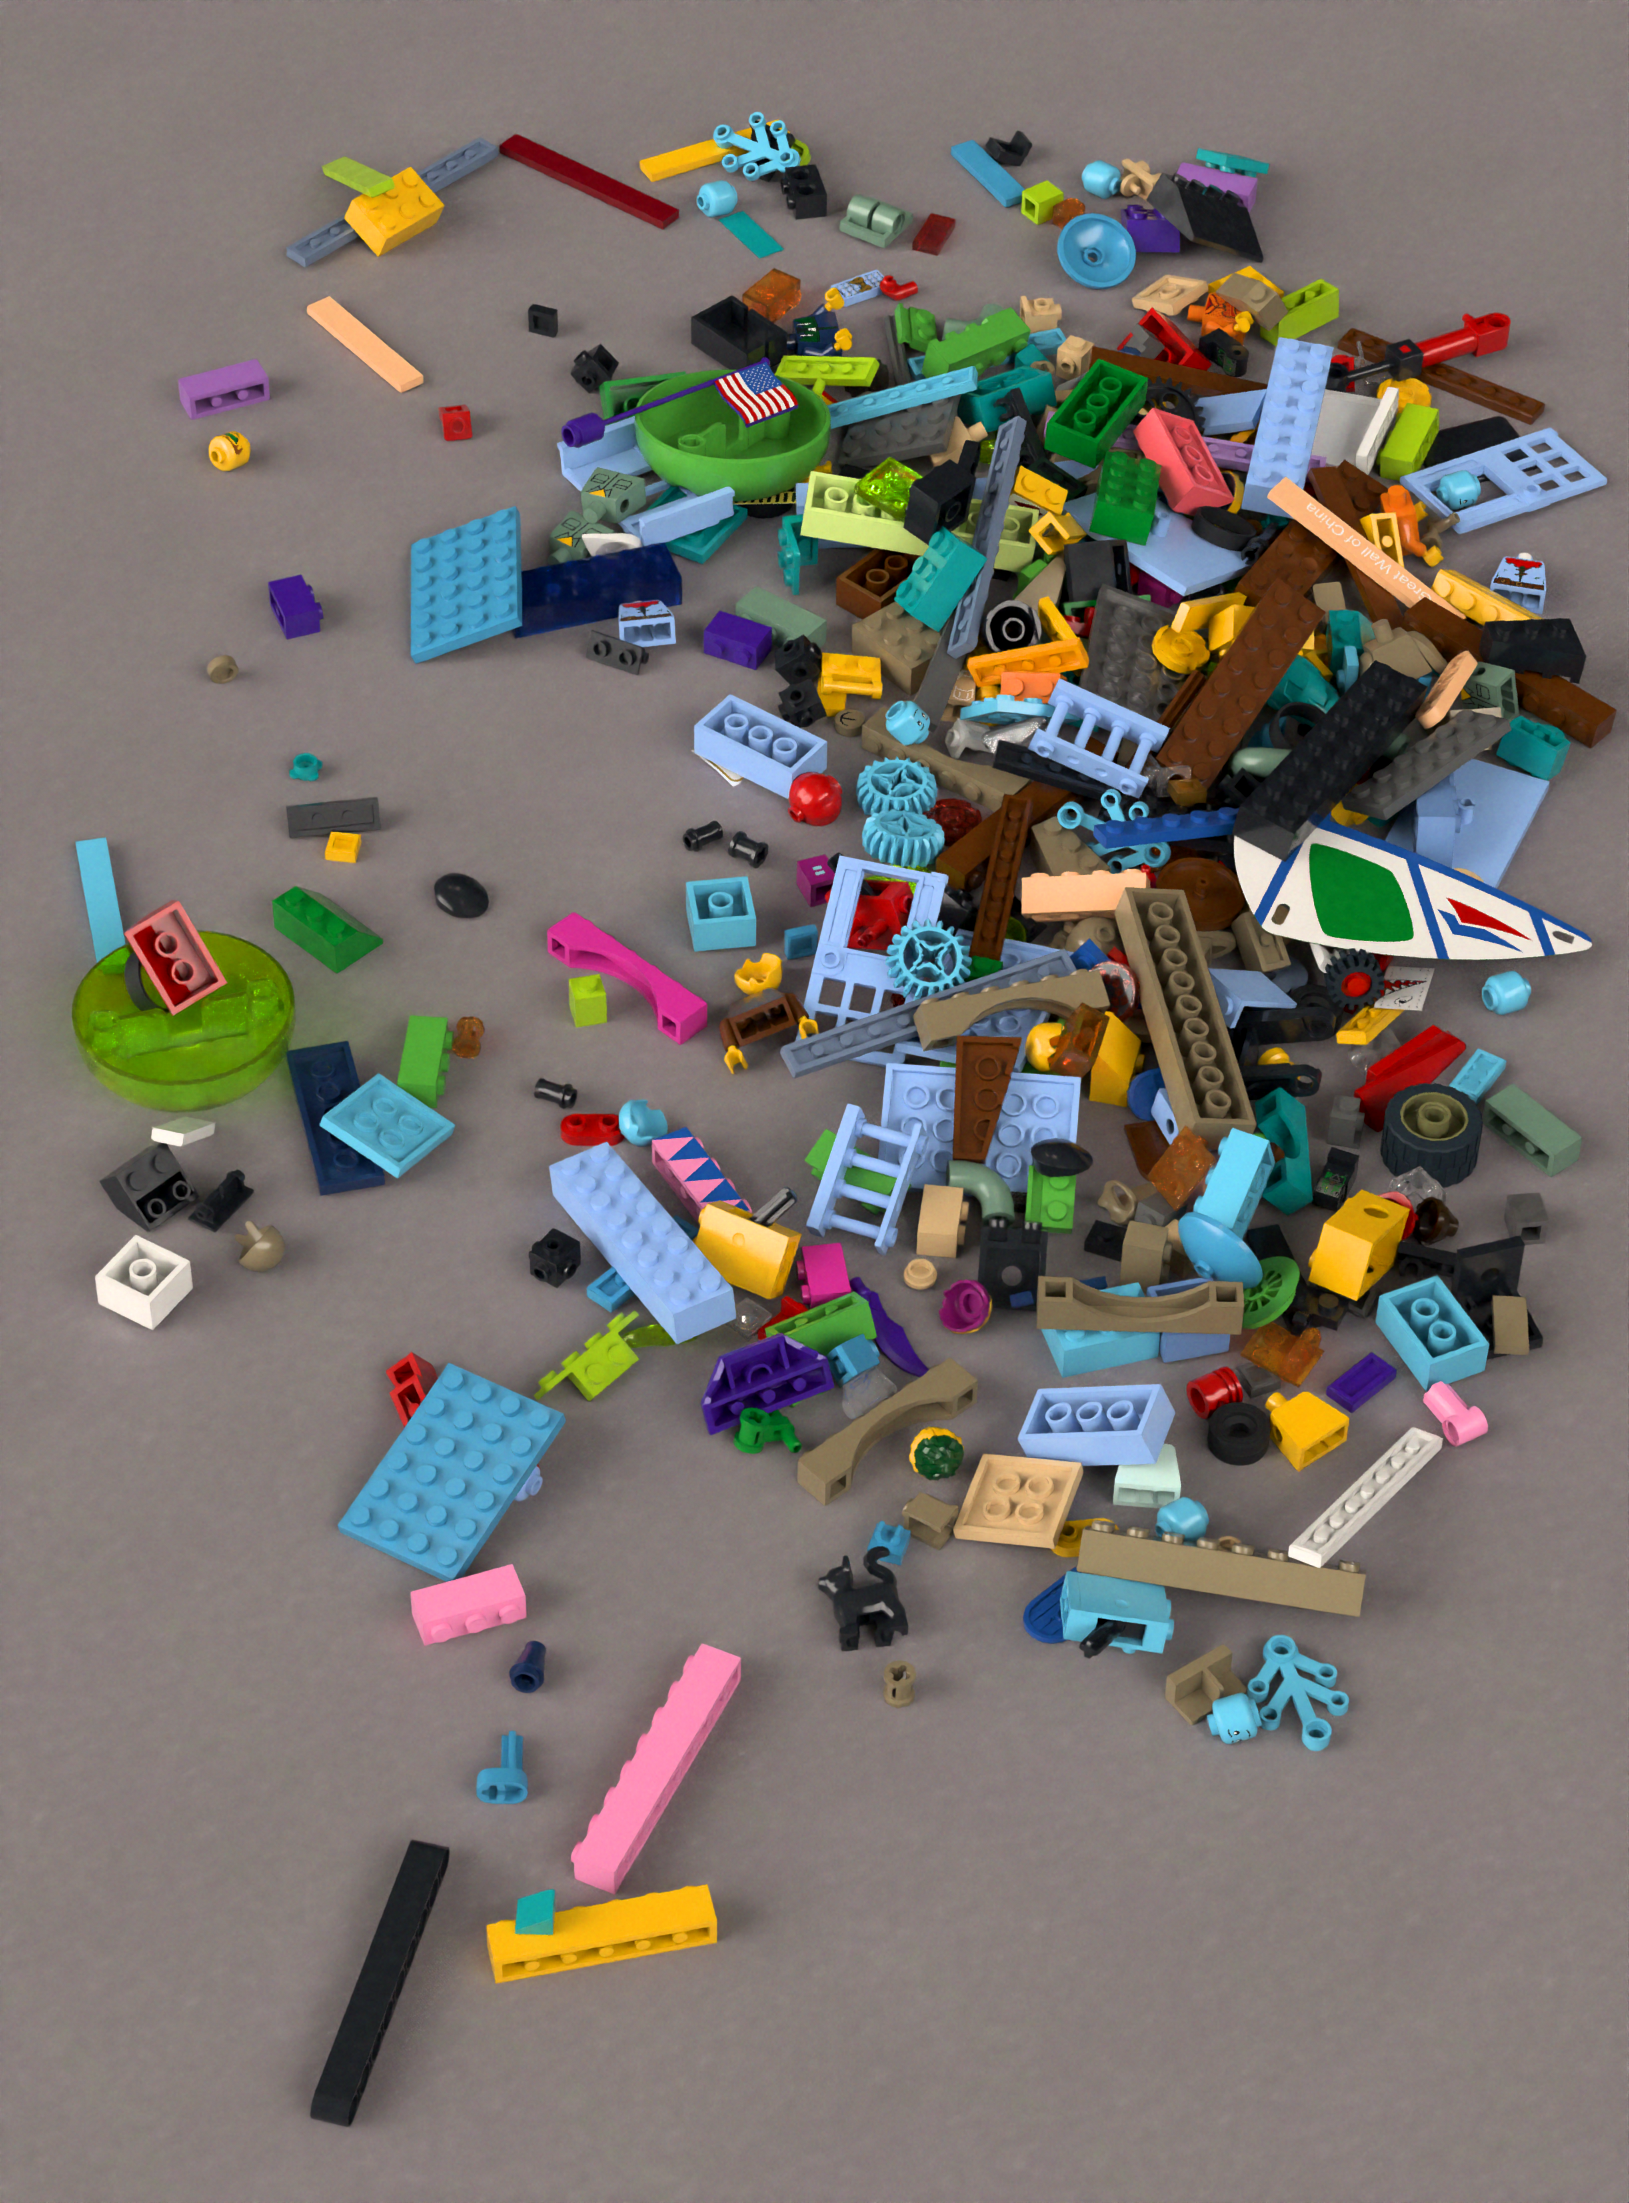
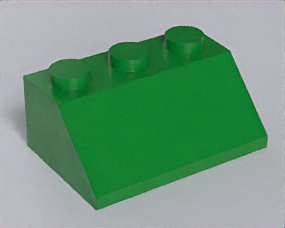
[599,371,686,425]
[272,886,383,974]

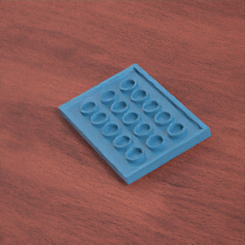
[411,506,522,664]
[337,1363,566,1582]

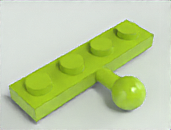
[775,355,880,400]

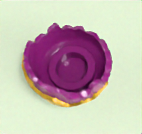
[939,1279,993,1334]

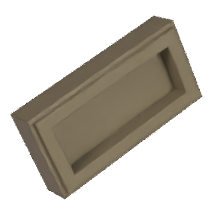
[1491,1295,1529,1355]

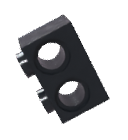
[781,164,827,220]

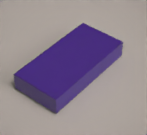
[1326,1352,1397,1413]

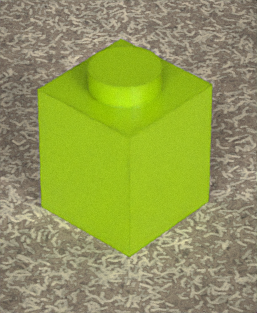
[1021,180,1064,225]
[569,974,607,1028]

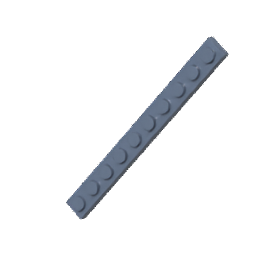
[286,137,498,267]
[947,416,1027,659]
[780,949,1077,1079]

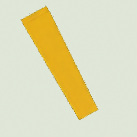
[640,119,790,182]

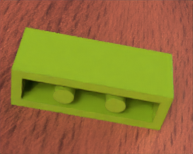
[1260,279,1339,347]
[1377,403,1439,481]

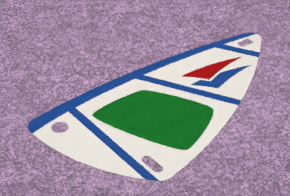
[1234,819,1592,960]

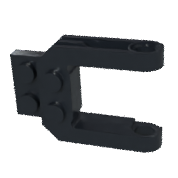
[1227,1007,1336,1100]

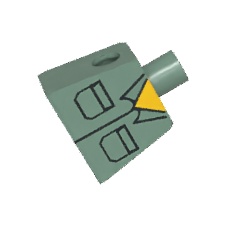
[581,467,646,524]
[548,510,615,573]
[1461,662,1519,722]

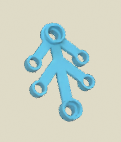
[713,112,801,181]
[1057,789,1171,874]
[1247,1635,1349,1751]

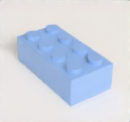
[694,694,827,799]
[1018,1384,1175,1466]

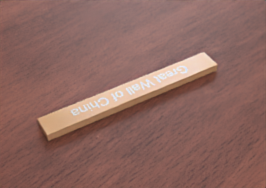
[1267,476,1466,620]

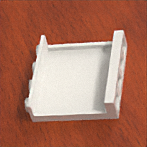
[1311,387,1399,475]

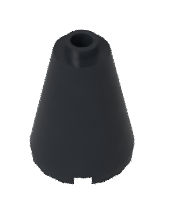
[978,600,1041,653]

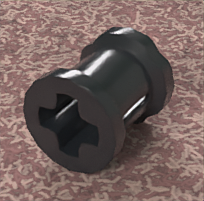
[728,831,769,868]

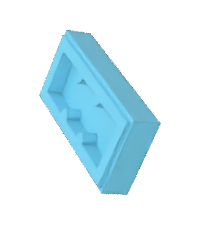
[1336,646,1359,697]
[1449,1048,1506,1104]

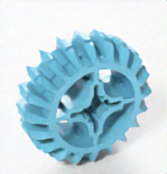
[856,757,938,816]
[862,809,945,868]
[885,918,972,1000]

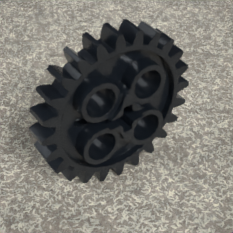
[1130,376,1206,436]

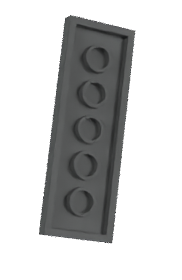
[1341,710,1511,820]

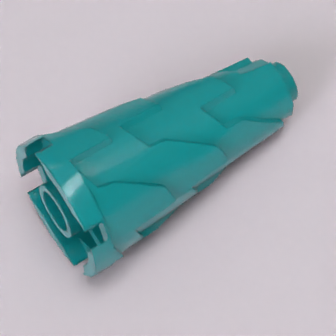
[1266,654,1341,728]

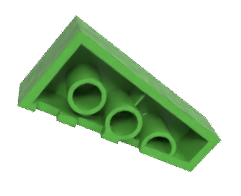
[921,307,1031,378]

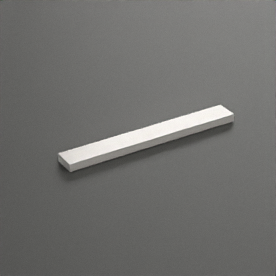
[1288,1427,1443,1568]

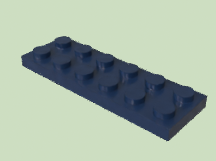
[285,1041,385,1196]

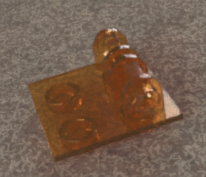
[1147,1125,1217,1211]
[1240,1322,1325,1388]

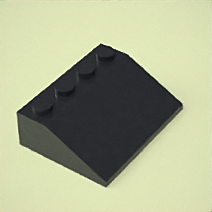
[1146,173,1264,263]

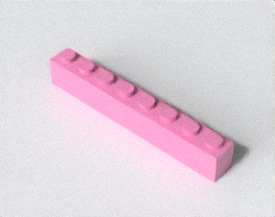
[571,1643,741,1895]

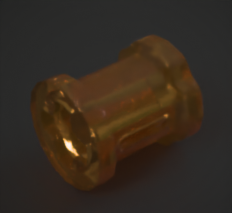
[452,1016,485,1059]

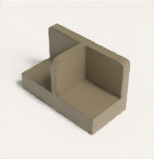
[1231,911,1291,974]
[1165,1644,1247,1725]

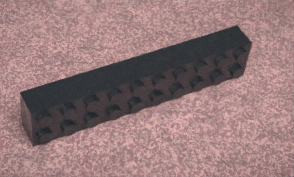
[1232,660,1428,862]

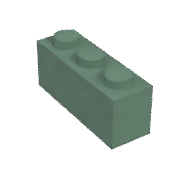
[735,586,827,648]
[1482,1083,1582,1177]

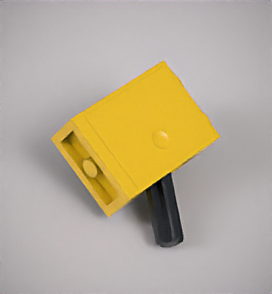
[692,1187,802,1300]

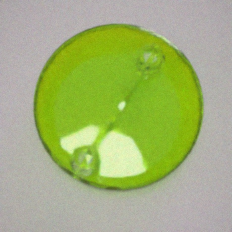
[72,930,296,1113]

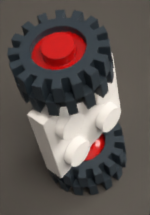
[1309,942,1385,1010]

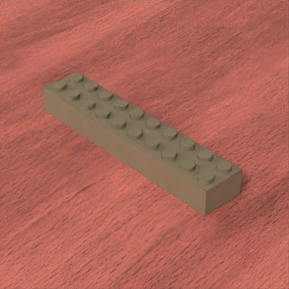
[1114,887,1257,1150]

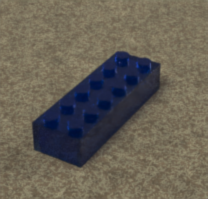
[512,542,682,639]

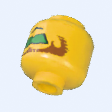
[209,431,251,471]

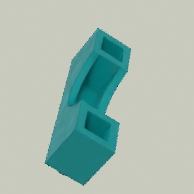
[1255,1087,1313,1216]

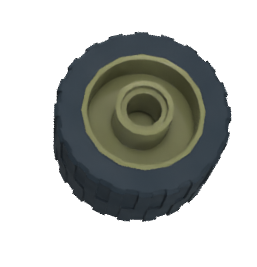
[1380,1083,1483,1189]

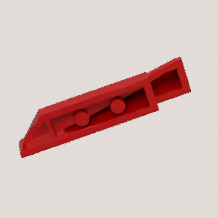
[1354,1024,1466,1132]
[386,1352,438,1427]

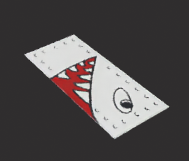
[1374,966,1435,1011]

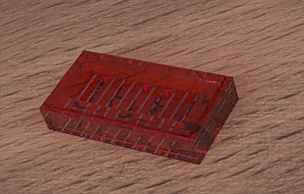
[912,213,956,256]

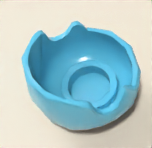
[619,1099,668,1147]

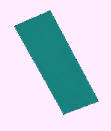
[718,211,784,259]

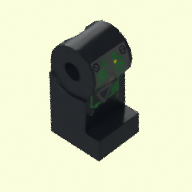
[1198,328,1249,377]
[1312,1147,1359,1212]

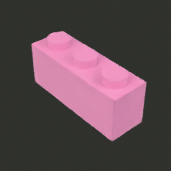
[411,1564,526,1646]

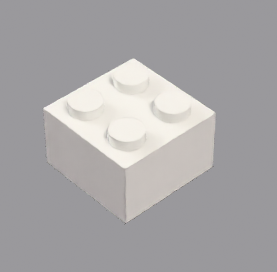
[95,1235,193,1330]

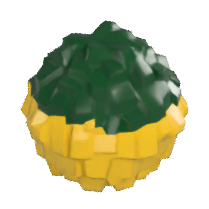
[909,1426,964,1481]

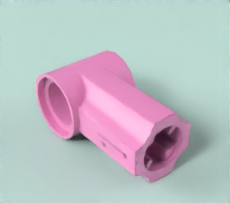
[1423,1381,1488,1447]

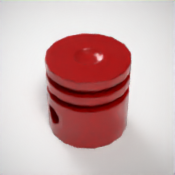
[1186,1366,1243,1419]

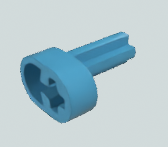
[476,1731,528,1804]

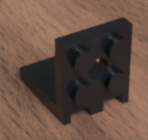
[978,1219,1048,1311]
[1451,1235,1543,1360]

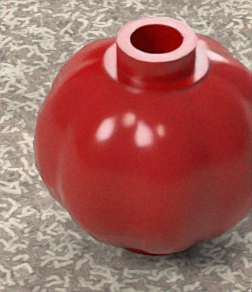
[788,772,843,826]

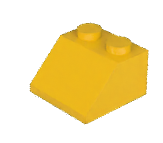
[1089,1011,1145,1107]

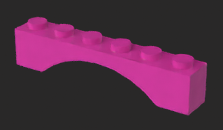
[547,912,707,1045]

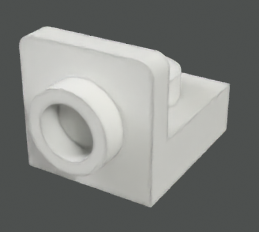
[945,718,995,759]

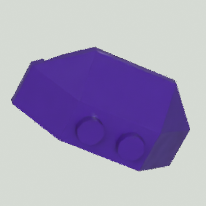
[700,1333,835,1436]

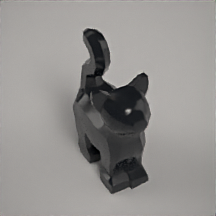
[818,1546,908,1651]

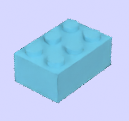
[1193,1128,1275,1240]
[1375,1275,1489,1392]
[1041,1282,1160,1378]

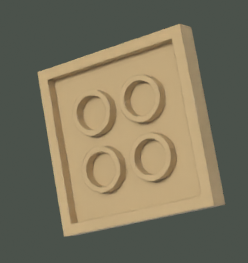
[953,1453,1084,1549]

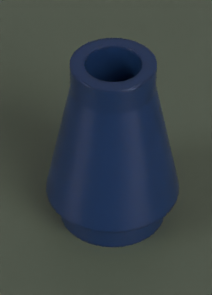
[509,1641,546,1693]

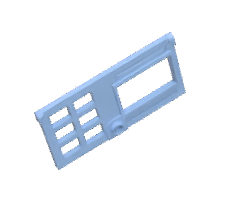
[1400,427,1607,534]
[795,856,949,1067]

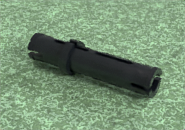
[1241,522,1283,565]

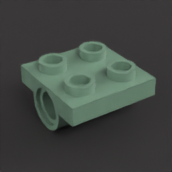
[840,194,913,248]

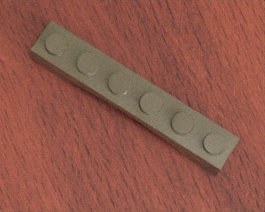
[862,707,1032,812]
[913,969,1110,1052]
[1037,1276,1244,1335]
[797,1357,978,1506]

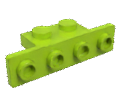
[533,1310,639,1401]

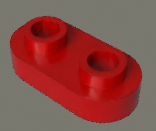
[560,1114,625,1146]

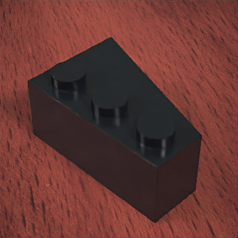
[1478,618,1587,684]

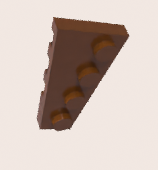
[953,1036,1022,1164]

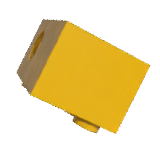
[1308,1189,1410,1301]

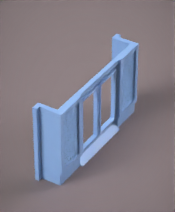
[557,416,735,550]

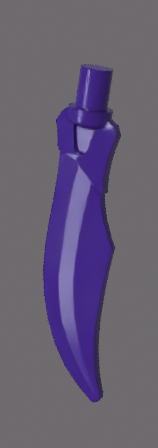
[849,1277,929,1377]

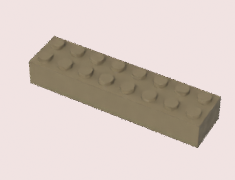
[1077,1520,1367,1617]

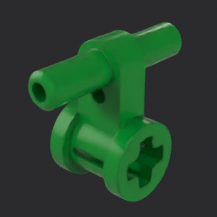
[733,1408,802,1454]

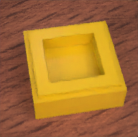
[325,832,362,863]

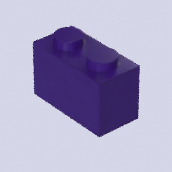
[268,574,323,640]
[704,610,772,670]

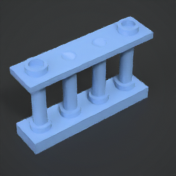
[1028,678,1170,799]
[806,1104,929,1255]

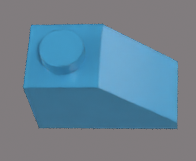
[826,1334,880,1388]

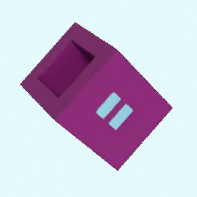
[796,854,835,908]

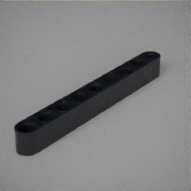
[310,1839,450,2127]

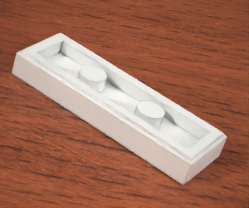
[151,1117,215,1146]

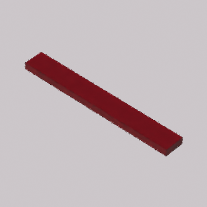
[499,134,679,230]

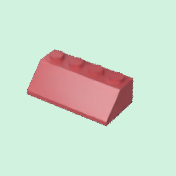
[1133,408,1234,516]

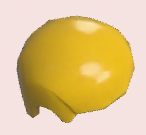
[734,953,783,995]
[1025,1023,1062,1072]

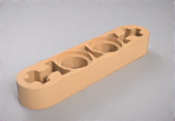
[1415,651,1478,729]

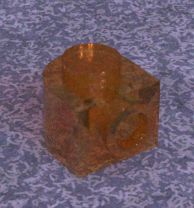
[1052,198,1085,230]

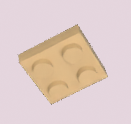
[1132,274,1209,316]

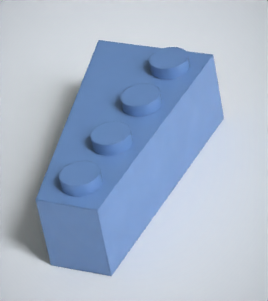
[1410,773,1461,868]

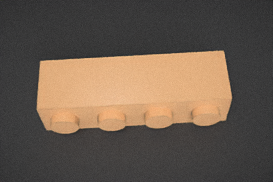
[1021,869,1150,922]

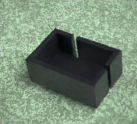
[691,295,787,370]

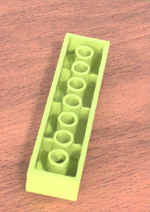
[800,471,1039,572]

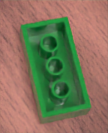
[1044,358,1148,469]
[1089,451,1162,546]

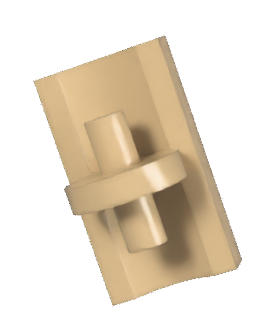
[1120,158,1161,205]

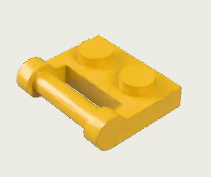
[821,652,882,700]

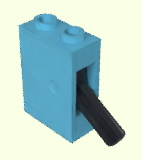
[1060,1571,1174,1659]

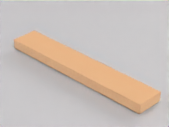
[307,296,423,393]

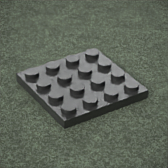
[838,386,961,470]

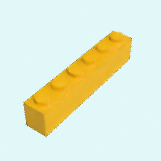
[486,1884,717,1984]

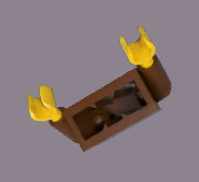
[719,987,819,1074]

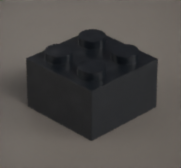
[903,459,976,546]

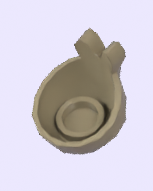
[235,1221,285,1273]

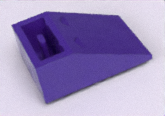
[1121,204,1180,252]

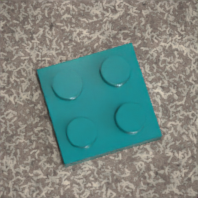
[1196,148,1269,177]

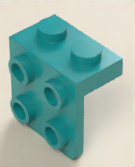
[777,514,818,595]

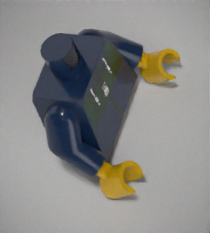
[787,288,853,357]

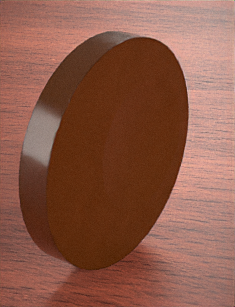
[1155,858,1245,932]

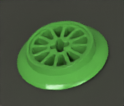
[1242,1256,1300,1329]

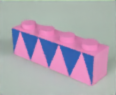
[652,1127,752,1226]

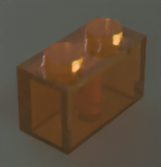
[742,268,802,323]
[1050,1002,1110,1079]

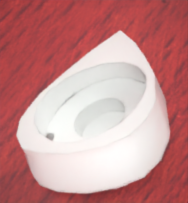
[582,533,642,572]

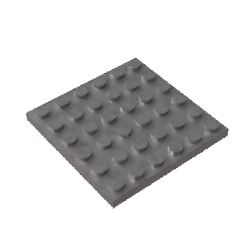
[1078,584,1252,753]

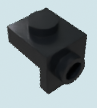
[985,131,1032,166]

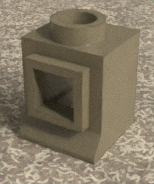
[902,1492,959,1550]

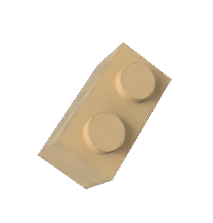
[916,1184,969,1258]

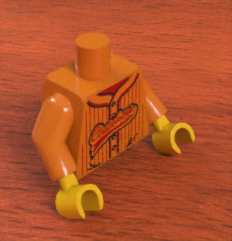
[1187,271,1264,345]
[1380,485,1444,567]

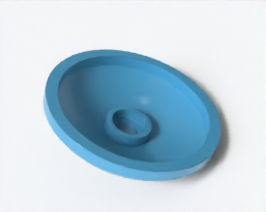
[1057,213,1136,289]
[1178,1212,1263,1289]

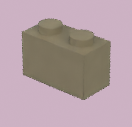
[1119,1220,1173,1294]

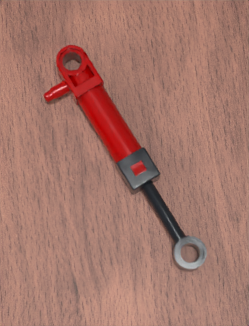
[1326,312,1511,393]

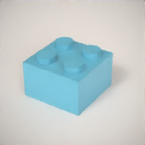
[686,876,756,952]

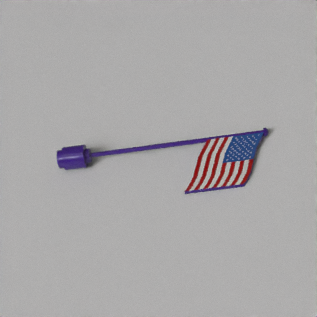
[561,357,798,448]

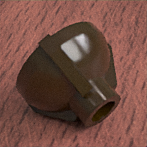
[1413,1197,1459,1246]

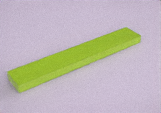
[321,156,395,198]

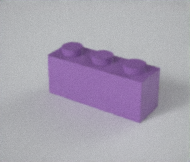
[1177,162,1258,213]
[178,359,270,420]

